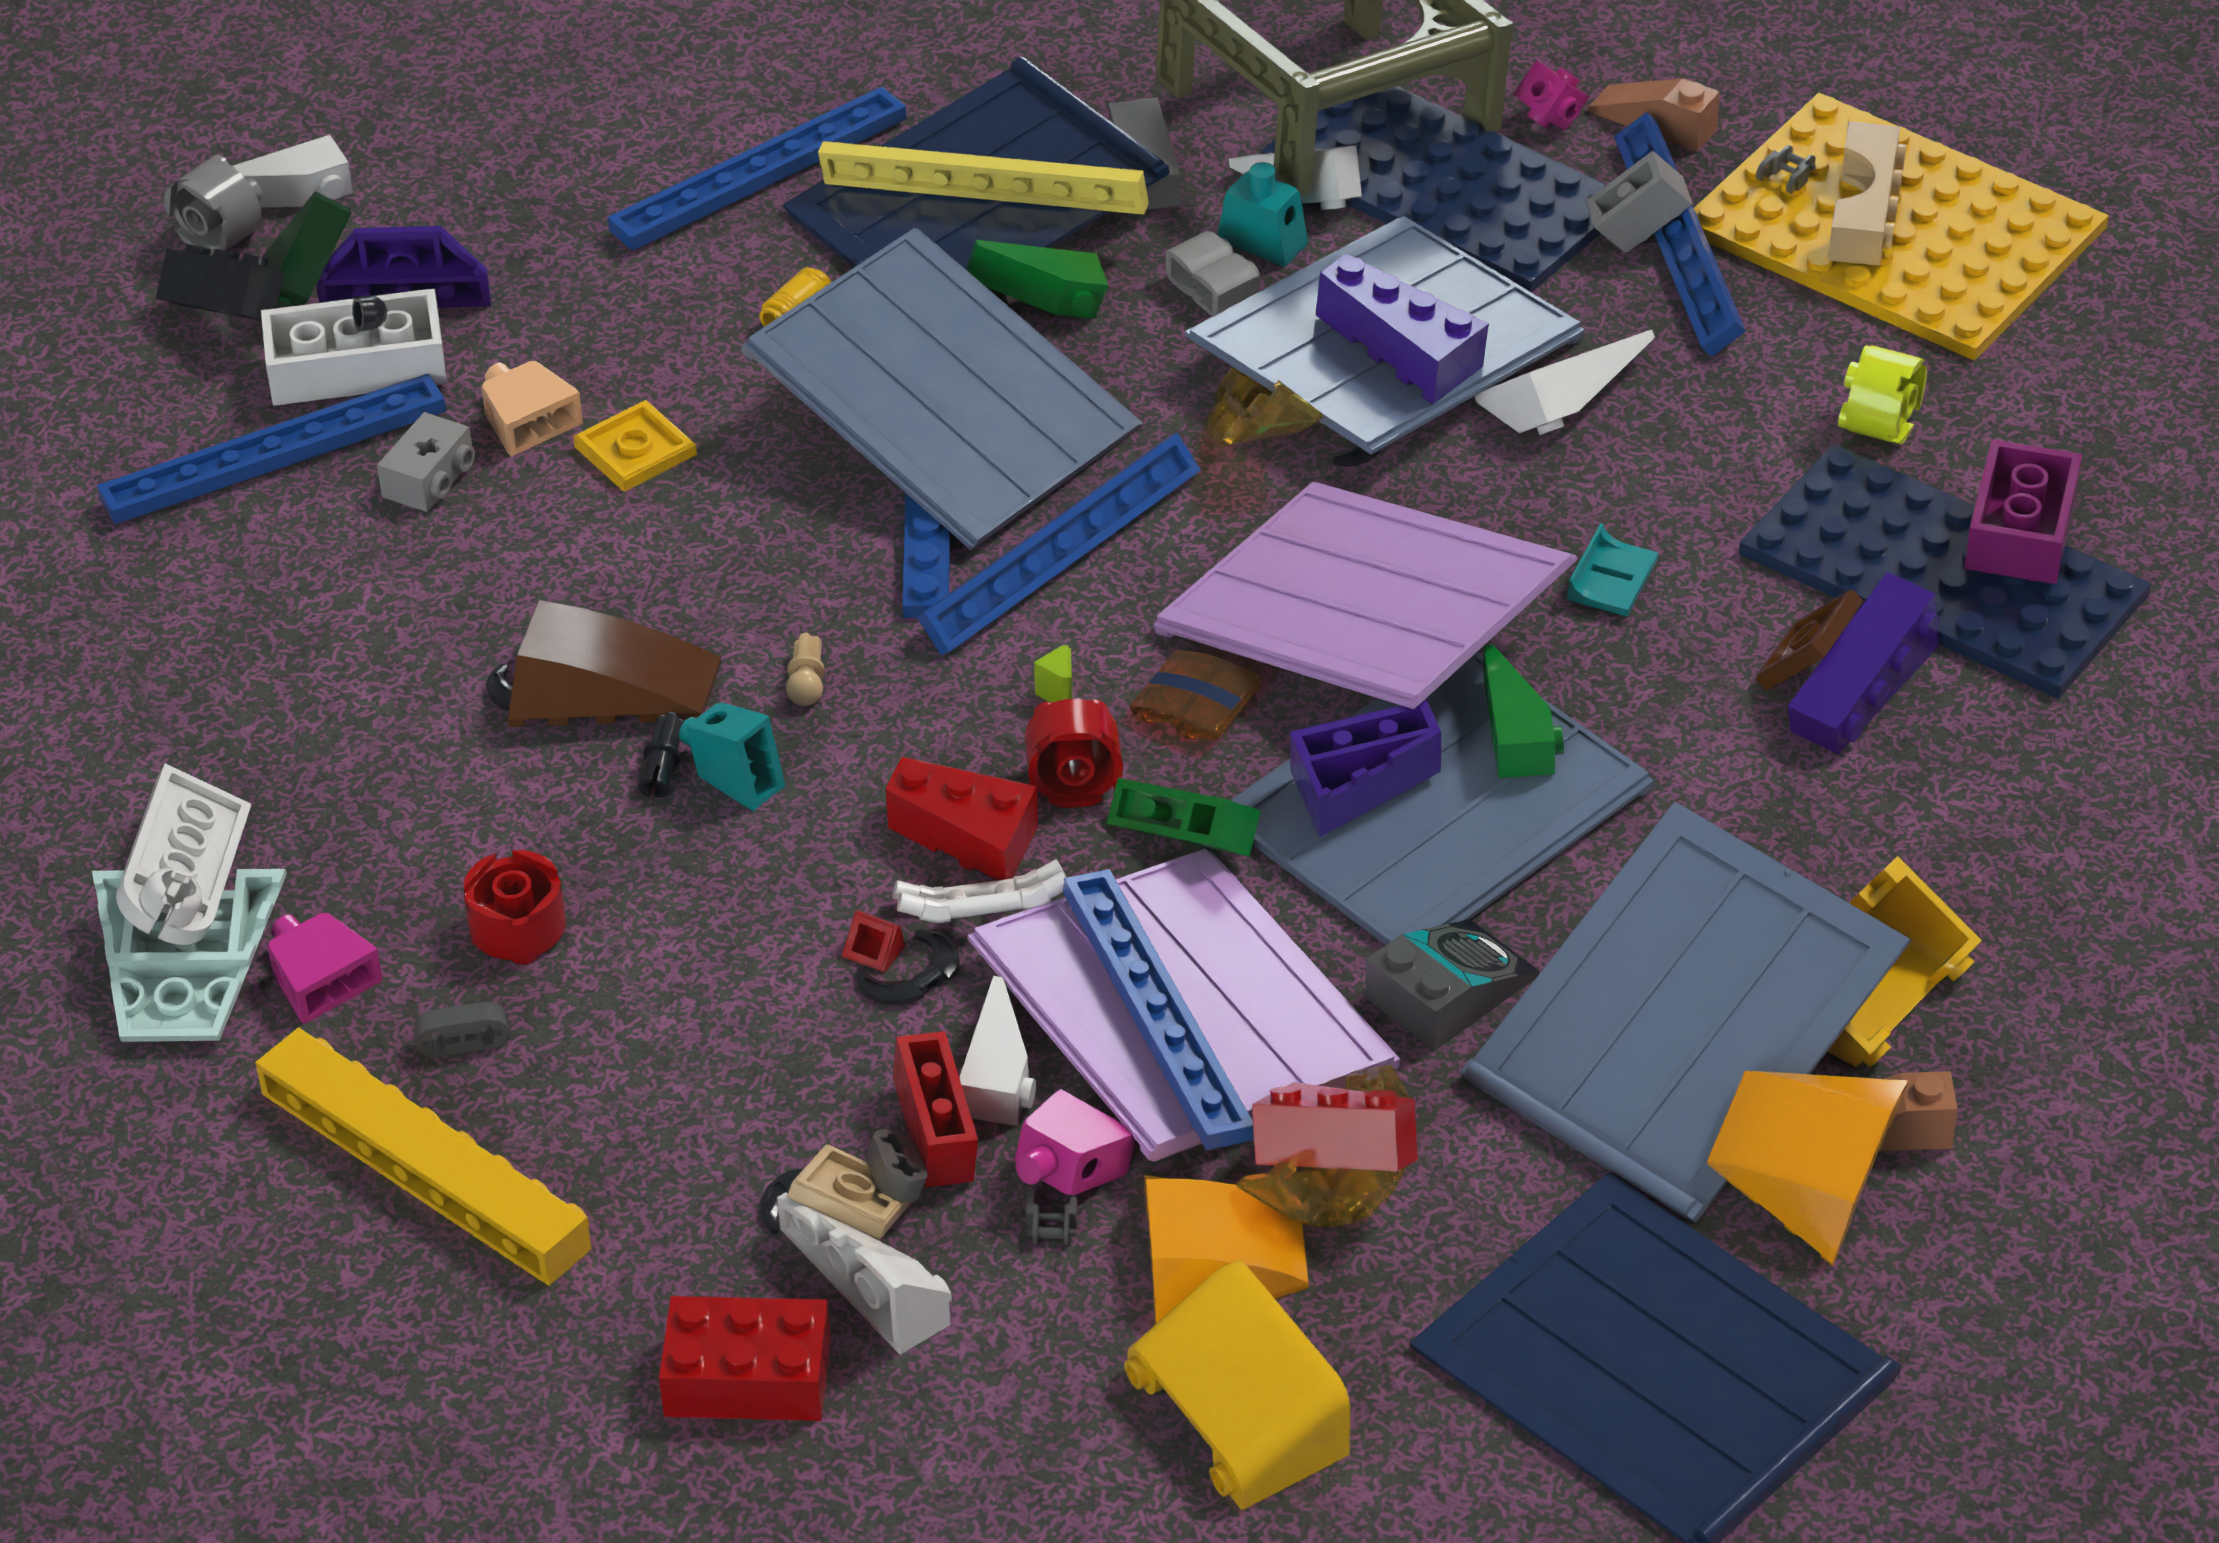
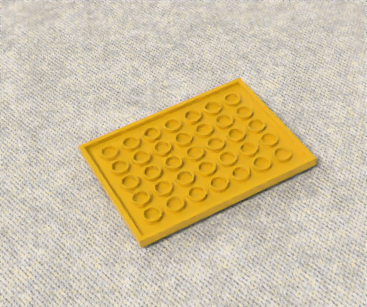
[1694,93,2109,361]

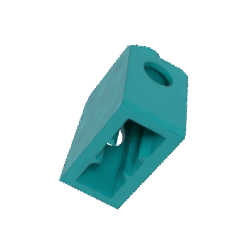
[1217,162,1308,267]
[679,702,786,811]

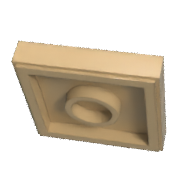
[787,1145,911,1240]

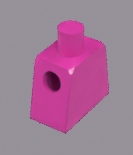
[267,913,383,1024]
[1015,1089,1136,1195]

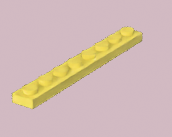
[818,141,1149,214]

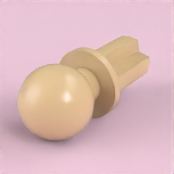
[786,632,825,707]

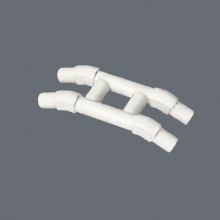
[892,859,1067,923]

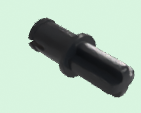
[638,712,684,798]

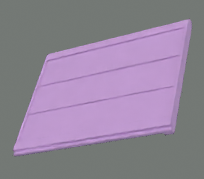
[1154,482,1577,709]
[968,848,1400,1162]

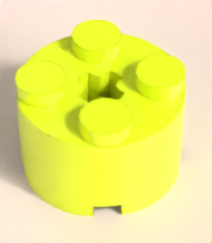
[1838,345,1927,445]

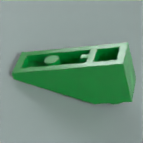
[966,240,1108,319]
[1483,644,1564,778]
[1106,778,1261,857]

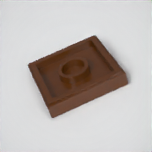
[1755,590,1863,690]

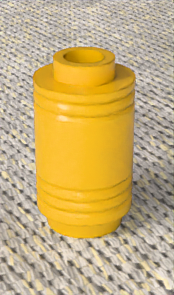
[759,267,831,327]

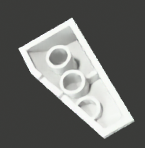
[777,1192,952,1355]

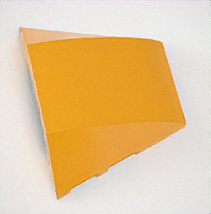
[1707,1070,1908,1266]
[1144,1174,1309,1324]

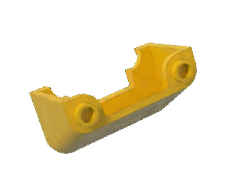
[1827,856,1982,1068]
[1124,1260,1350,1510]

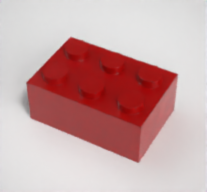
[659,1296,831,1421]

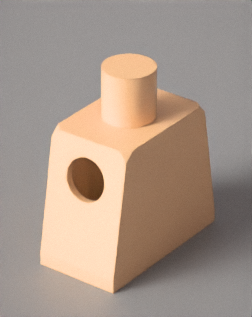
[481,361,583,456]

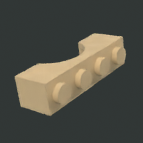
[1829,121,1906,266]

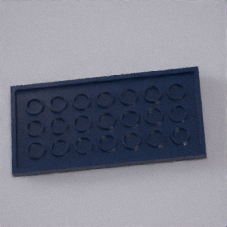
[1261,86,1606,293]
[1739,444,2151,699]

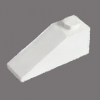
[233,135,353,208]
[1229,145,1362,210]
[959,976,1036,1126]

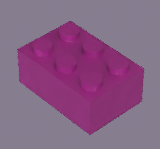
[1965,439,2083,584]

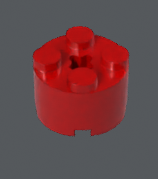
[1024,699,1123,808]
[464,850,566,965]

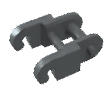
[1756,145,1816,194]
[1026,1188,1078,1246]

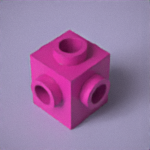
[1513,60,1589,130]

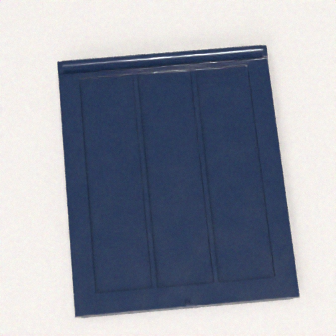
[783,56,1170,269]
[1409,1172,1901,1543]

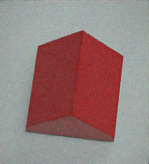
[842,910,905,973]

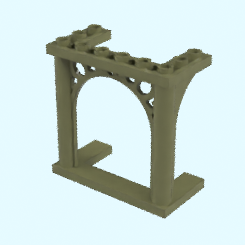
[1155,0,1513,196]

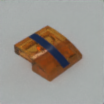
[1129,650,1263,740]

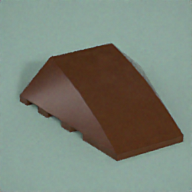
[508,600,721,727]

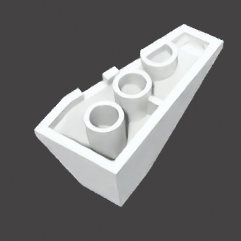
[1475,330,1655,435]

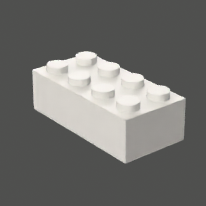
[261,288,447,406]

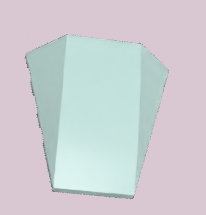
[92,869,287,1042]

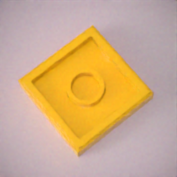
[573,400,697,492]

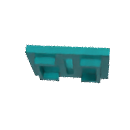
[1567,523,1659,617]

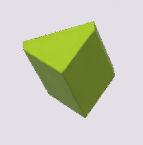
[1034,645,1073,702]

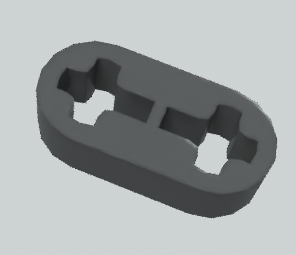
[413,1002,510,1058]
[866,1129,928,1202]

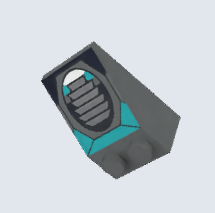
[1365,919,1540,1051]

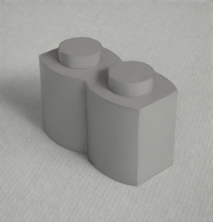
[1166,231,1260,317]

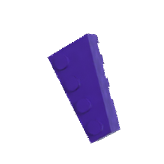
[1315,254,1489,405]
[1788,572,1940,754]

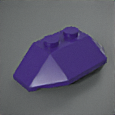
[316,226,492,308]

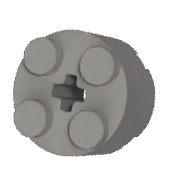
[164,155,263,256]

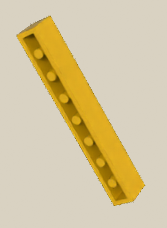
[255,1027,592,1286]

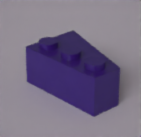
[1290,700,1442,838]

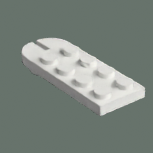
[116,764,251,945]

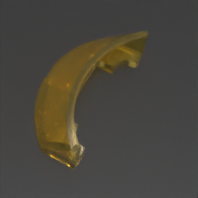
[1206,367,1323,446]
[1236,1064,1410,1227]

